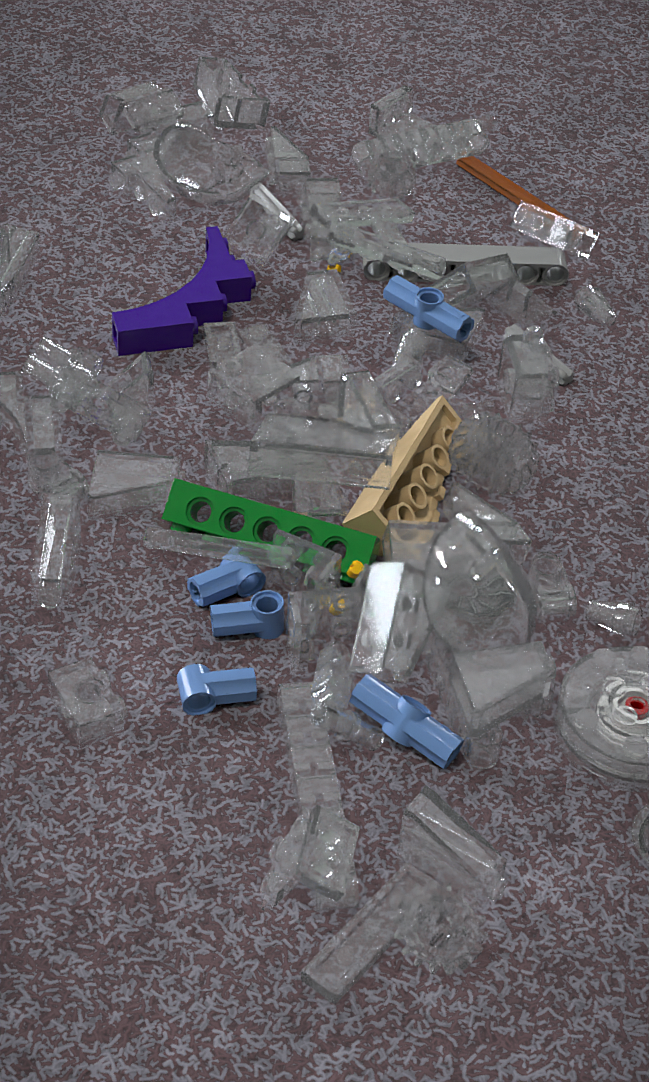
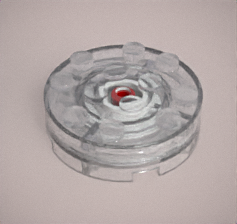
[553,646,649,793]

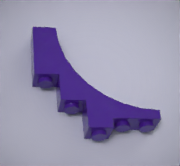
[112,226,256,356]

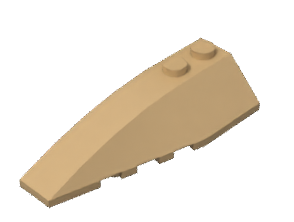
[342,395,462,565]

